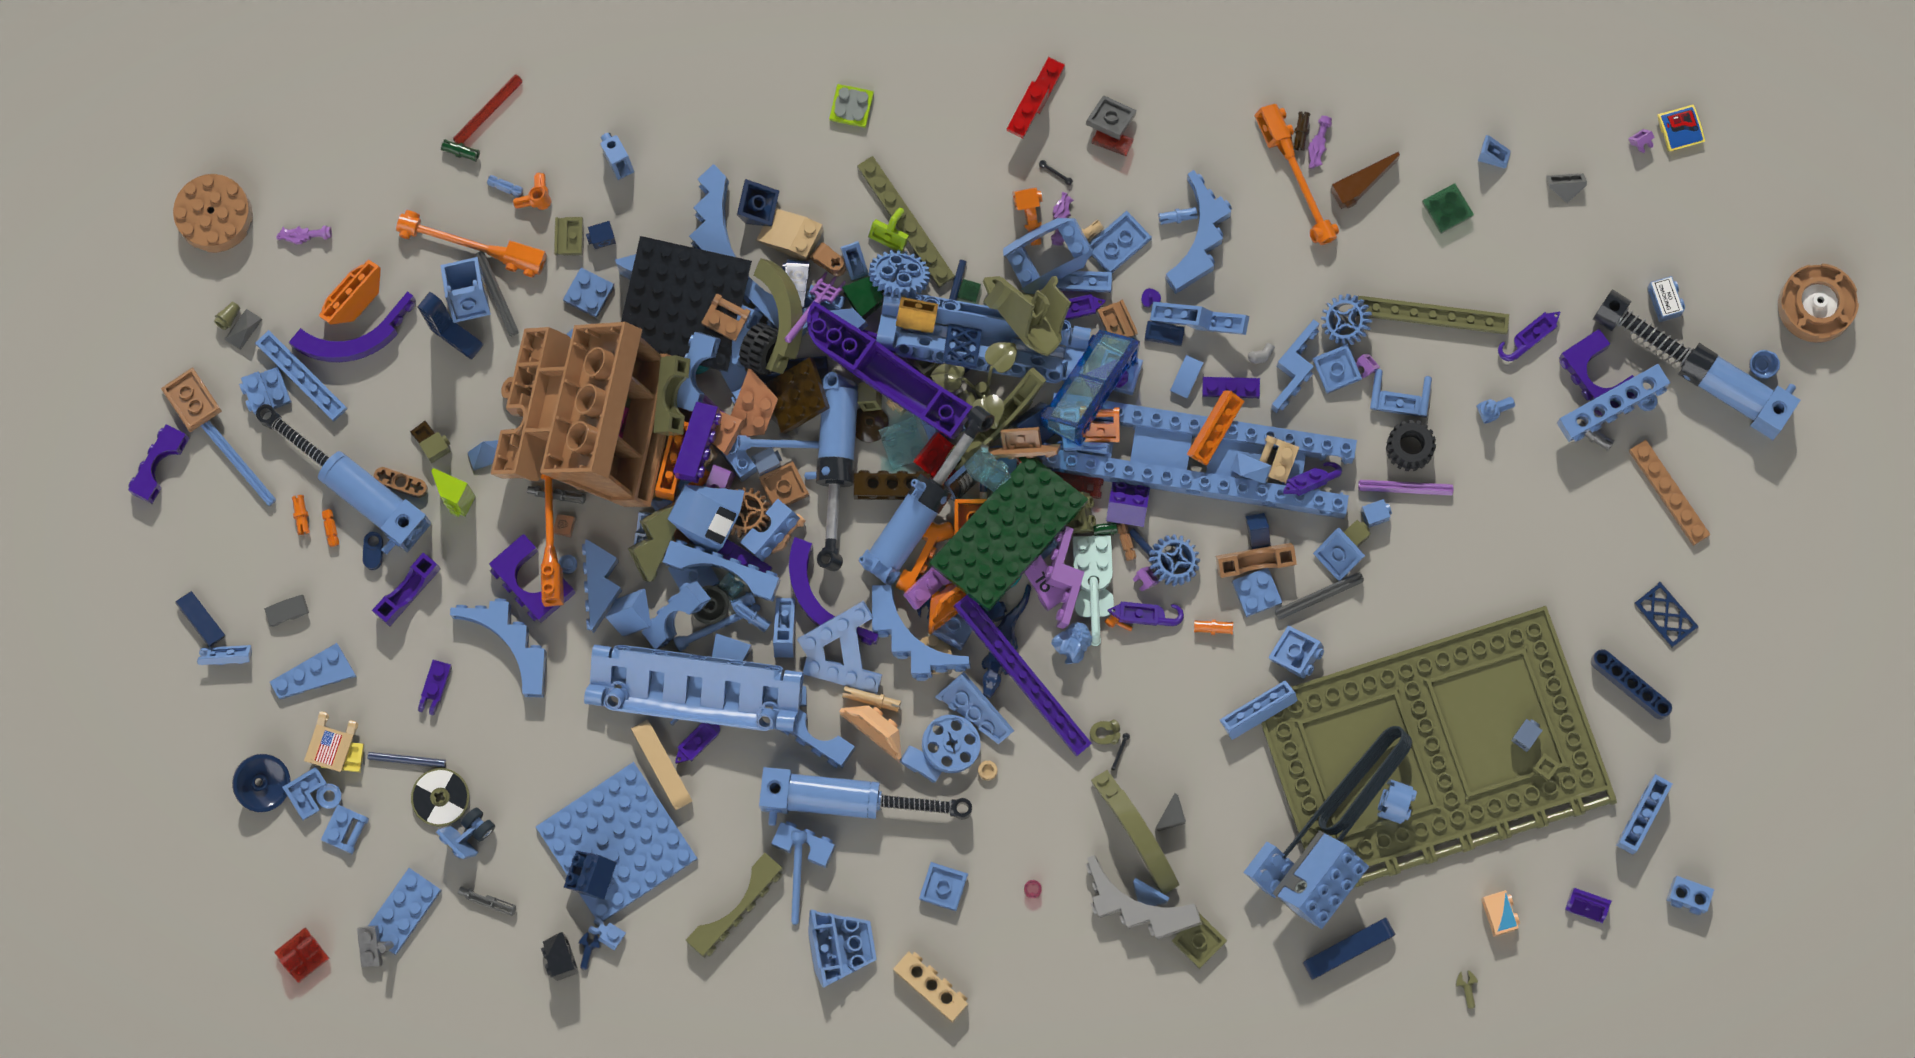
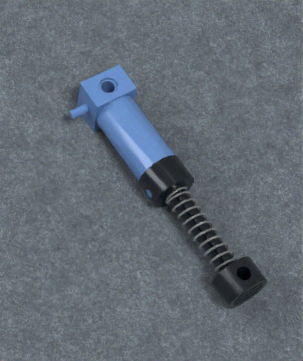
[1592,289,1801,440]

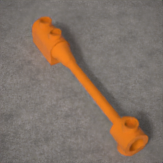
[1254,104,1339,245]
[396,210,547,278]
[541,474,564,607]

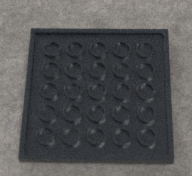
[621,236,752,372]

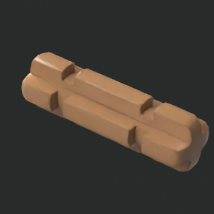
[1117,524,1136,561]

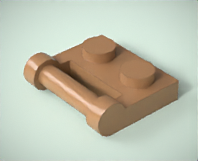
[701,294,751,342]

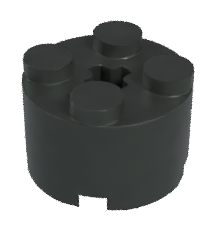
[693,585,729,624]

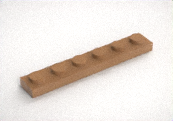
[1629,440,1711,546]

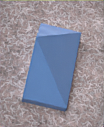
[467,440,498,471]
[1231,452,1272,484]
[1133,878,1169,906]

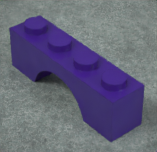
[128,424,190,504]
[372,553,441,627]

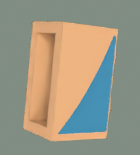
[1481,890,1520,937]

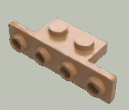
[988,427,1061,461]

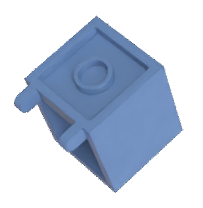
[440,257,491,323]

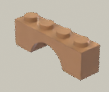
[1215,543,1297,578]

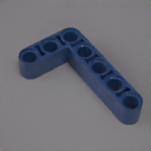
[417,292,484,360]

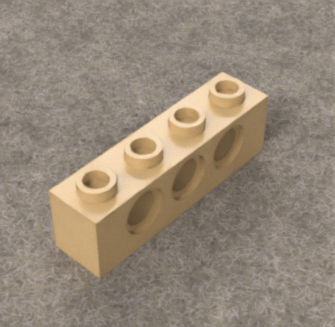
[893,951,968,1023]

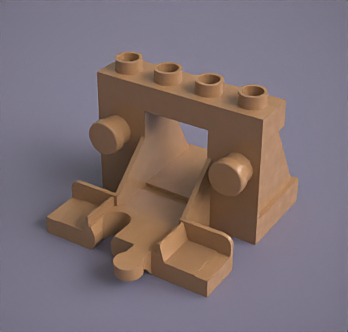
[491,322,671,507]

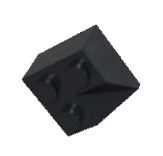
[541,932,579,981]

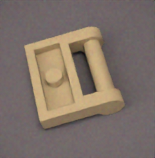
[1260,435,1299,483]

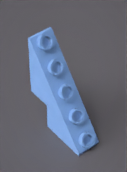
[582,539,622,633]

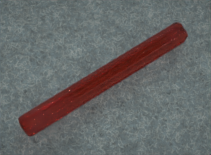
[453,74,523,144]

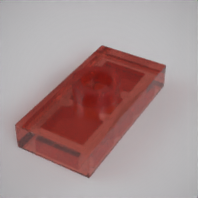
[1092,130,1134,156]

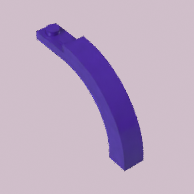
[288,291,416,363]
[789,537,879,646]

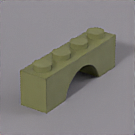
[653,355,690,436]

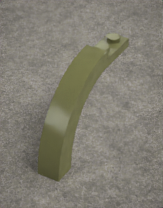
[1091,770,1179,894]

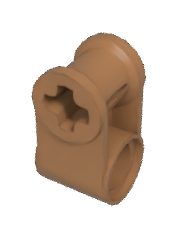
[810,242,846,277]

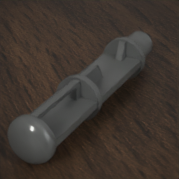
[527,486,586,504]
[458,887,517,916]

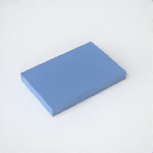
[1089,211,1152,273]

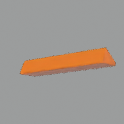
[1187,390,1244,466]

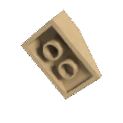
[756,208,823,261]

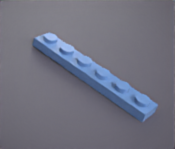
[255,330,347,422]

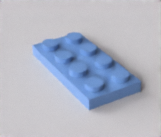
[368,868,442,955]

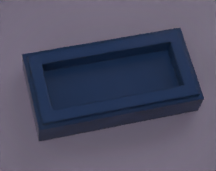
[1144,321,1185,347]

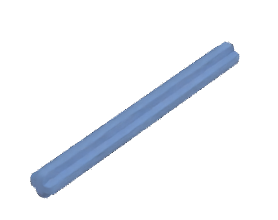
[201,420,276,506]

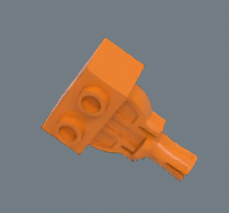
[1012,187,1043,246]

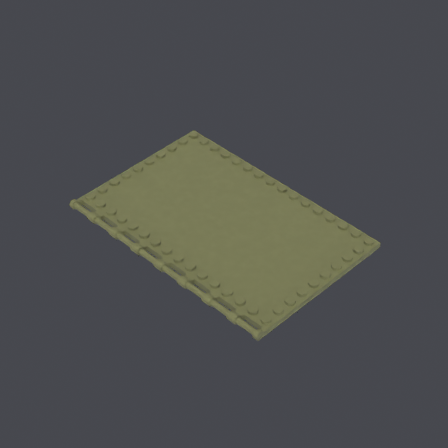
[1254,606,1617,888]

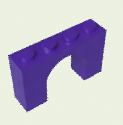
[1559,329,1635,417]
[489,534,575,623]

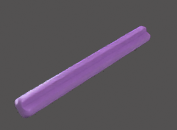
[1358,480,1454,496]

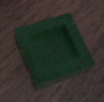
[958,279,981,303]

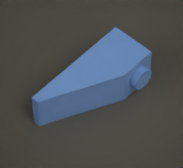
[773,598,795,658]

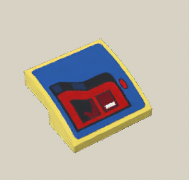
[1657,105,1705,151]

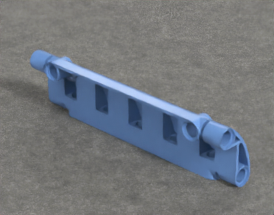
[584,645,804,732]

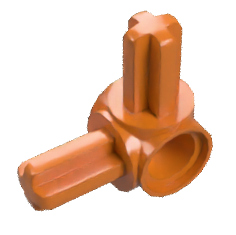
[513,172,552,210]

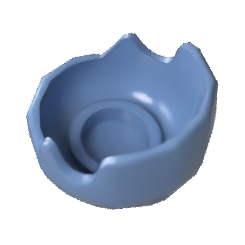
[1749,350,1780,379]

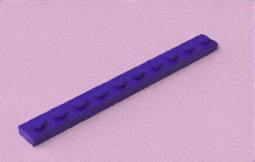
[953,595,1092,756]

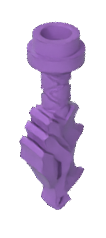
[1308,115,1332,169]
[1051,192,1074,246]
[276,225,332,245]

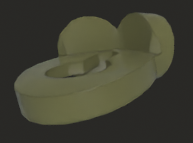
[1090,719,1121,745]

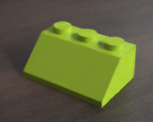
[431,468,476,517]

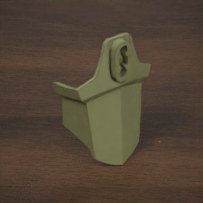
[983,276,1071,356]

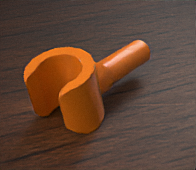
[1105,615,1133,631]

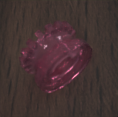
[1024,880,1042,899]

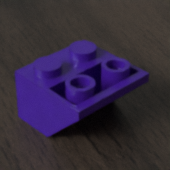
[1106,482,1150,527]

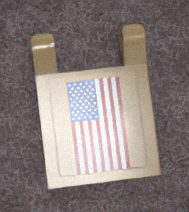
[304,711,358,772]

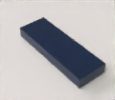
[175,591,225,648]

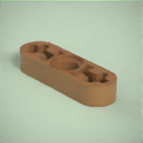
[374,467,428,498]

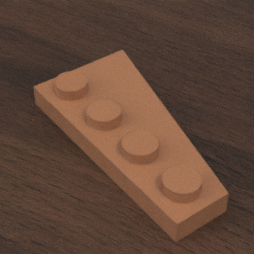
[678,407,745,456]

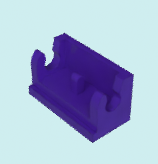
[1565,888,1612,923]

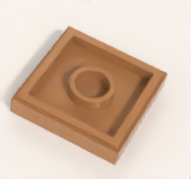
[759,461,810,506]

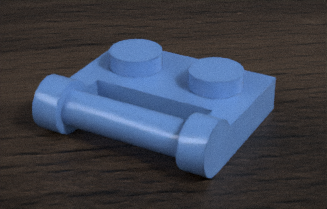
[321,805,369,854]

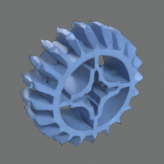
[1321,294,1372,345]
[1148,534,1201,586]

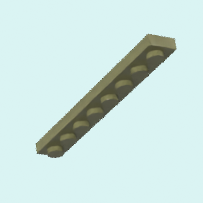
[857,156,955,288]
[1357,295,1510,334]

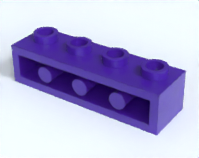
[673,402,722,484]

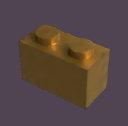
[896,297,938,333]

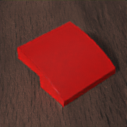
[913,432,957,486]

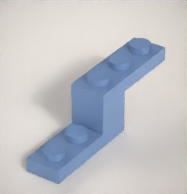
[1150,302,1249,335]
[1271,319,1319,414]

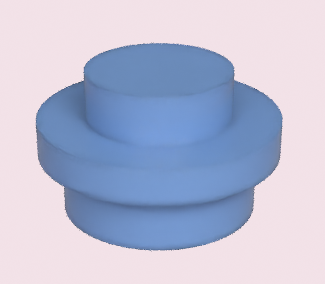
[558,555,577,574]

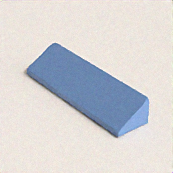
[1220,680,1297,740]

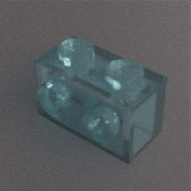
[964,449,1011,492]

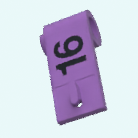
[1024,555,1065,611]

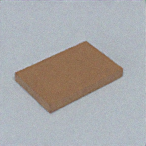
[161,367,222,432]

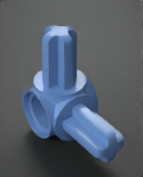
[1476,397,1515,424]

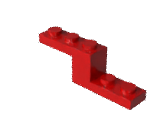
[1007,57,1065,139]

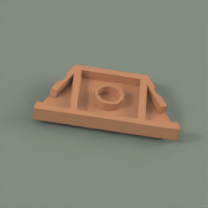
[731,369,778,436]

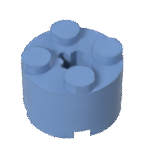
[1377,779,1417,824]

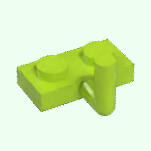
[868,208,909,253]

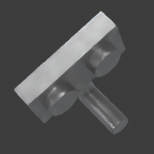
[357,926,394,967]

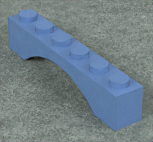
[663,539,781,602]

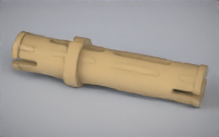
[842,685,901,713]

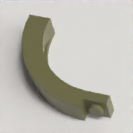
[753,258,803,374]

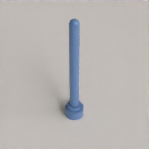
[736,435,819,451]
[673,604,760,652]
[791,830,807,925]

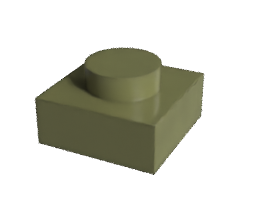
[1532,753,1560,781]

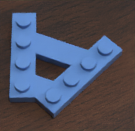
[797,601,882,694]

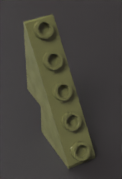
[628,501,678,582]

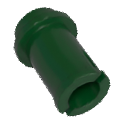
[1093,522,1118,536]

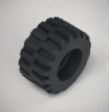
[739,323,778,375]
[1386,420,1436,471]

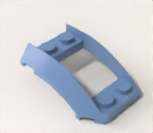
[1003,218,1093,294]

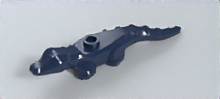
[981,584,1031,698]

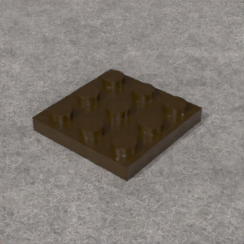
[765,357,830,434]

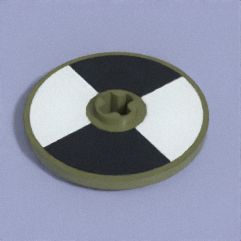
[411,768,470,827]

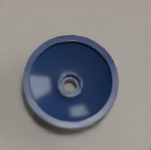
[232,754,291,812]

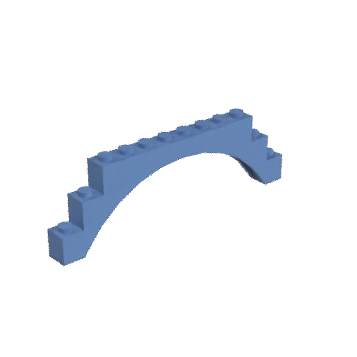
[689,164,868,337]

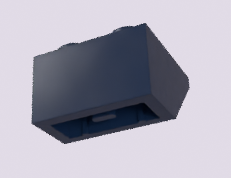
[563,850,617,900]

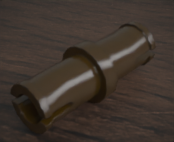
[1293,111,1310,151]

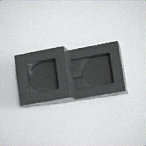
[264,595,309,627]

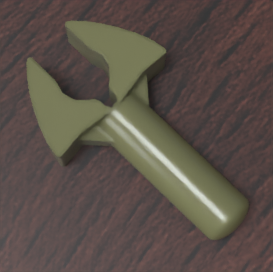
[1456,970,1478,1009]

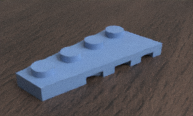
[270,643,357,699]
[935,672,1014,744]

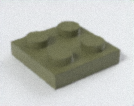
[1171,913,1227,969]

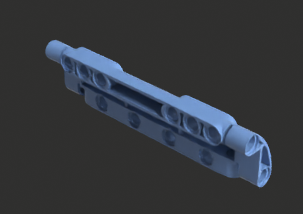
[876,293,1091,384]

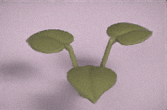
[931,342,1017,429]

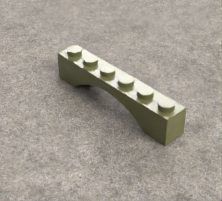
[686,853,783,958]

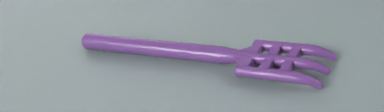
[785,272,846,343]

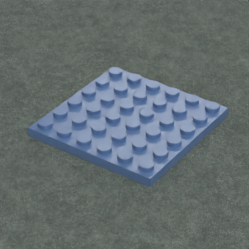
[536,762,698,922]

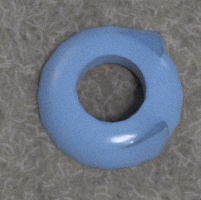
[316,783,342,809]

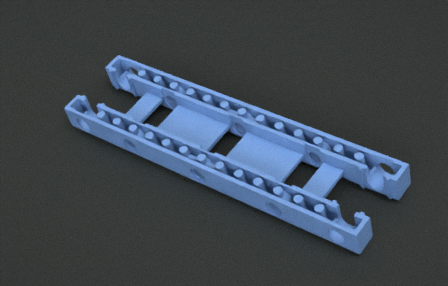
[1042,393,1357,519]

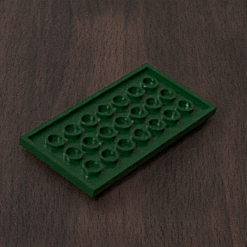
[929,457,1088,612]

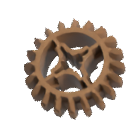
[730,487,771,538]

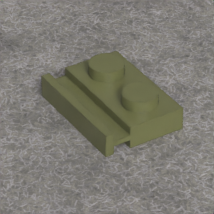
[554,217,583,255]

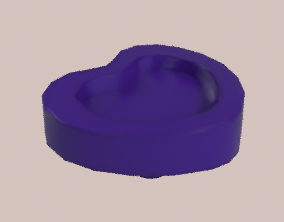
[1141,288,1161,308]

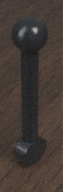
[1039,160,1073,185]
[1111,733,1130,771]

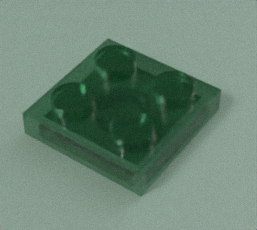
[1422,183,1474,234]

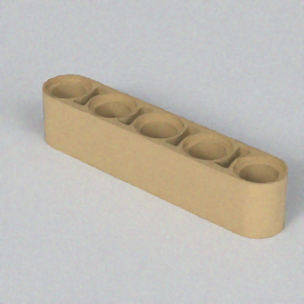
[631,719,692,810]

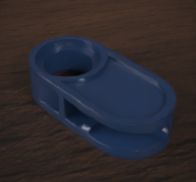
[362,532,383,570]

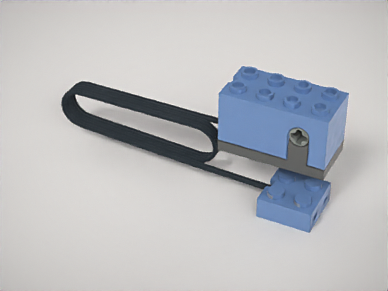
[1243,726,1412,929]

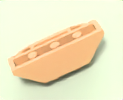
[839,706,902,763]

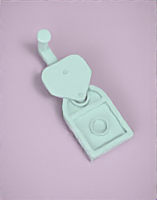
[1072,535,1114,646]

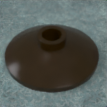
[855,408,889,443]

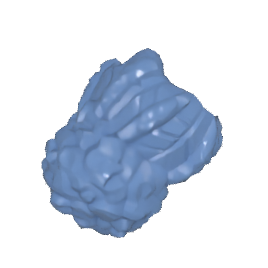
[1051,622,1092,664]

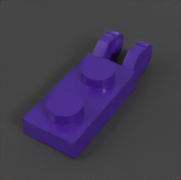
[418,659,452,716]

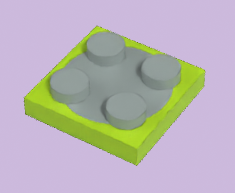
[829,84,874,128]

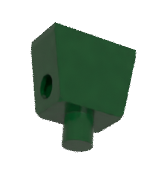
[842,276,884,320]

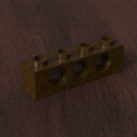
[854,470,931,500]

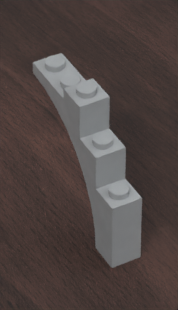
[1086,855,1202,939]

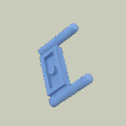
[1370,369,1432,417]

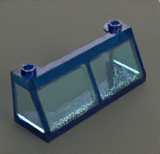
[1040,330,1140,447]

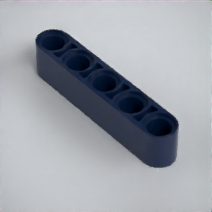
[1591,649,1672,720]
[1303,917,1396,980]

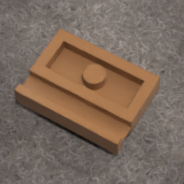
[1097,299,1138,345]

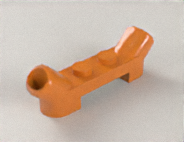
[896,521,954,593]

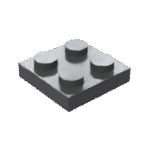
[1086,95,1137,140]

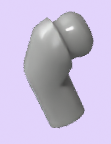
[1248,343,1275,364]

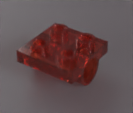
[274,927,330,983]

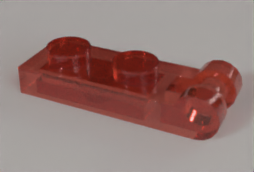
[1053,471,1104,499]

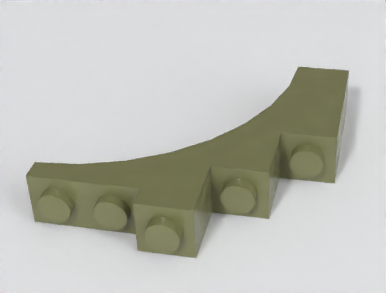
[945,367,1047,471]

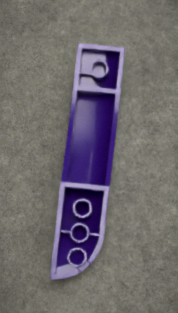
[807,301,973,439]

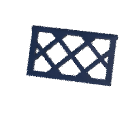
[943,325,982,369]
[1634,582,1699,647]

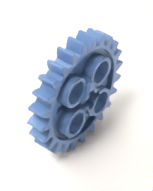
[868,250,930,298]

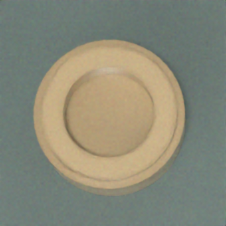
[978,761,998,781]

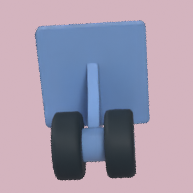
[436,807,495,859]

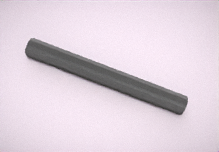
[475,251,519,337]
[1275,572,1364,620]

